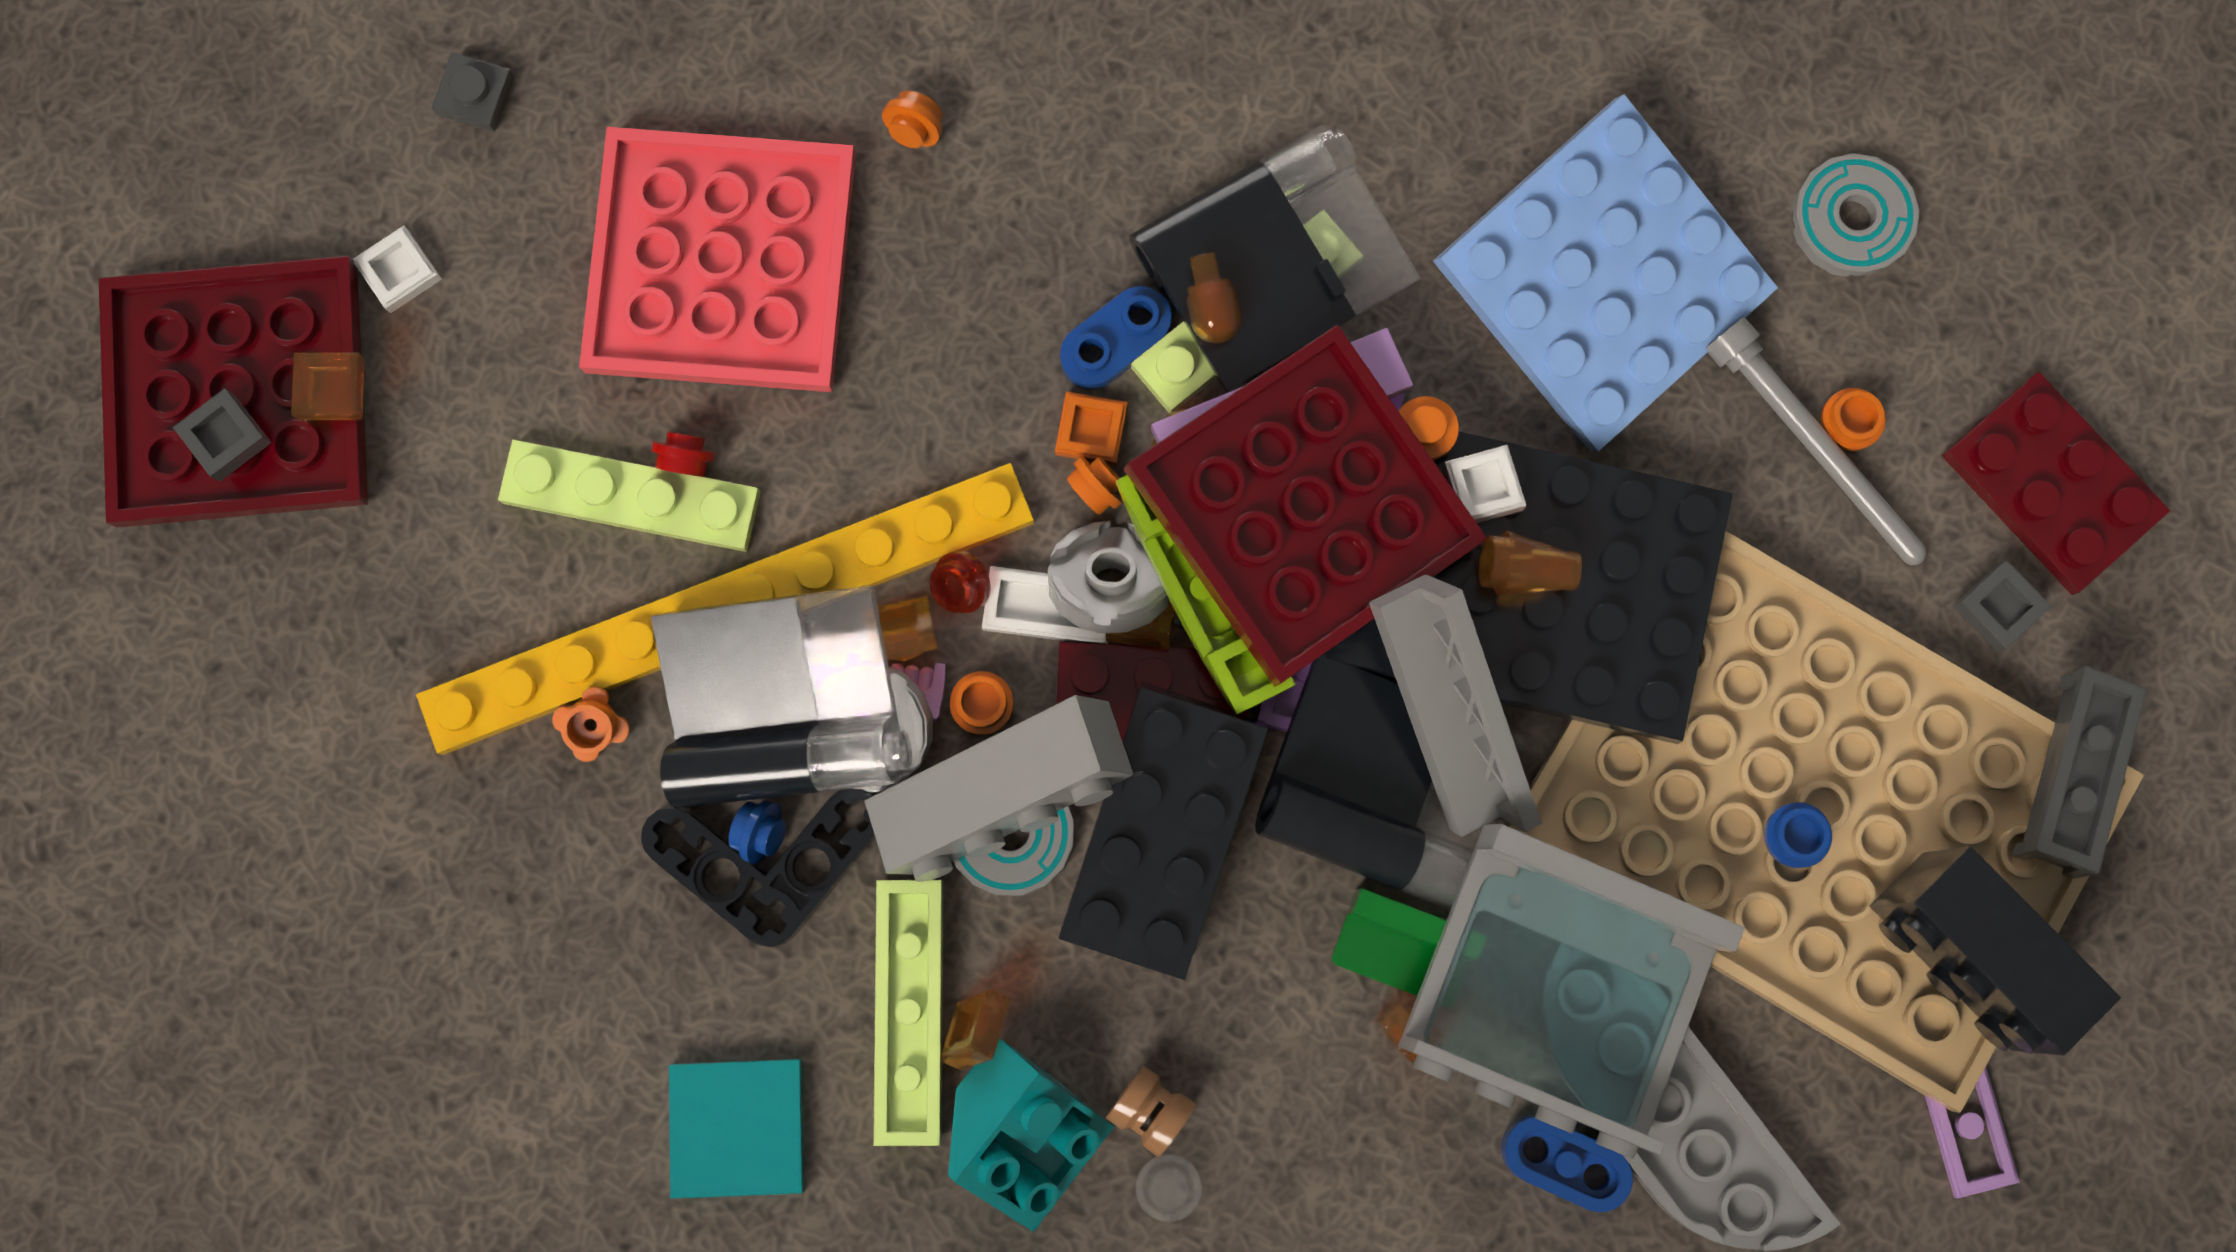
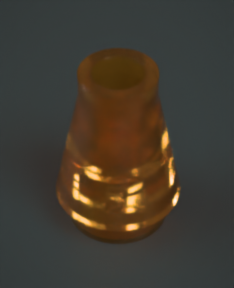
[1479,530,1582,596]

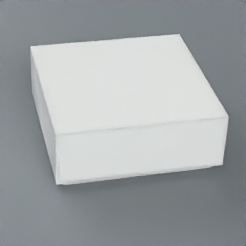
[353,226,442,313]
[1443,445,1526,523]

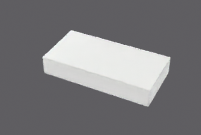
[982,566,1112,644]

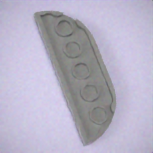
[1539,941,1841,1251]

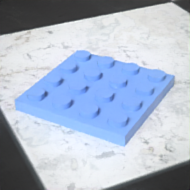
[1433,94,1778,452]

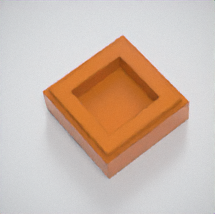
[1055,391,1128,466]

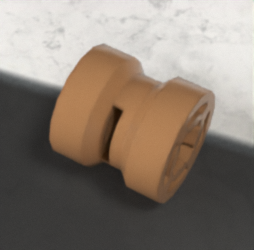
[1105,1065,1197,1158]

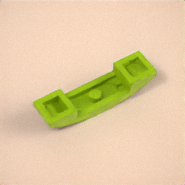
[1116,475,1296,715]

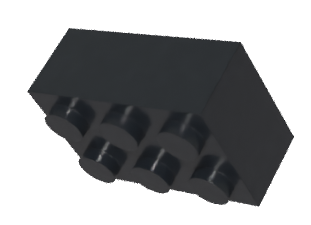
[1869,846,2121,1056]

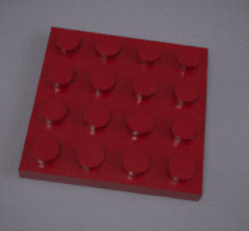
[99,256,368,528]
[1123,324,1487,687]

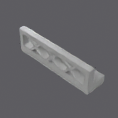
[1369,574,1541,837]

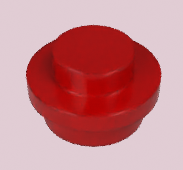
[651,431,716,477]

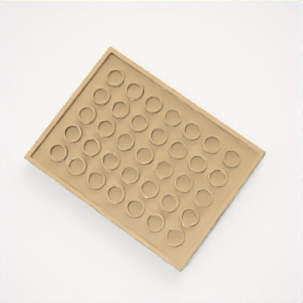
[1507,531,2144,1113]

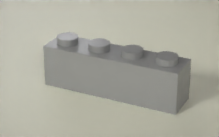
[864,695,1134,882]

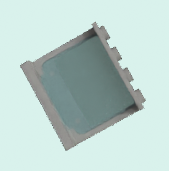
[1398,824,1745,1159]

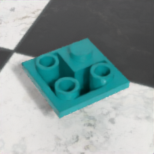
[948,1036,1114,1232]

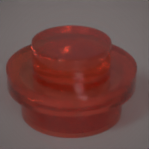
[929,550,991,613]

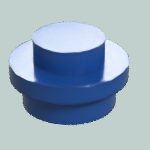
[729,800,786,864]
[1764,802,1832,868]

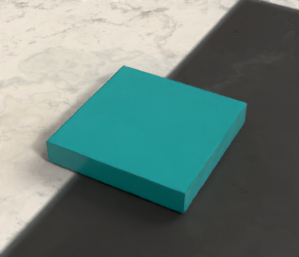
[669,1059,805,1199]

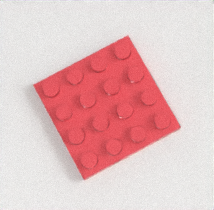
[579,127,856,392]

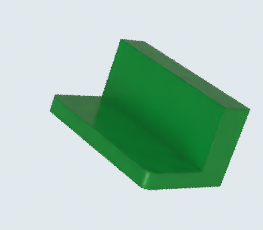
[1331,888,1486,1007]

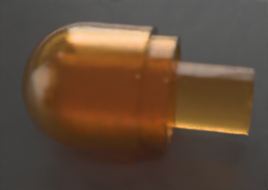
[1186,252,1241,344]

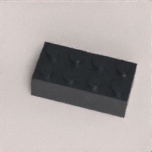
[1059,682,1268,980]

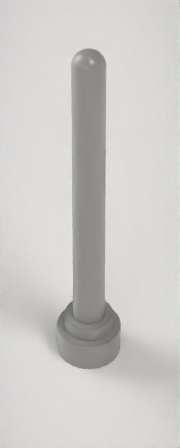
[1706,317,1927,565]

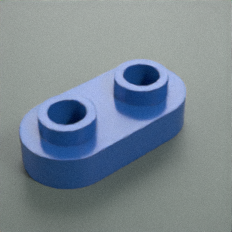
[1060,286,1172,389]
[1501,1115,1633,1212]

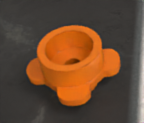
[552,687,630,762]

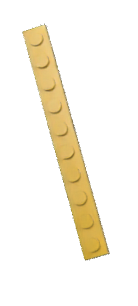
[416,463,1034,755]

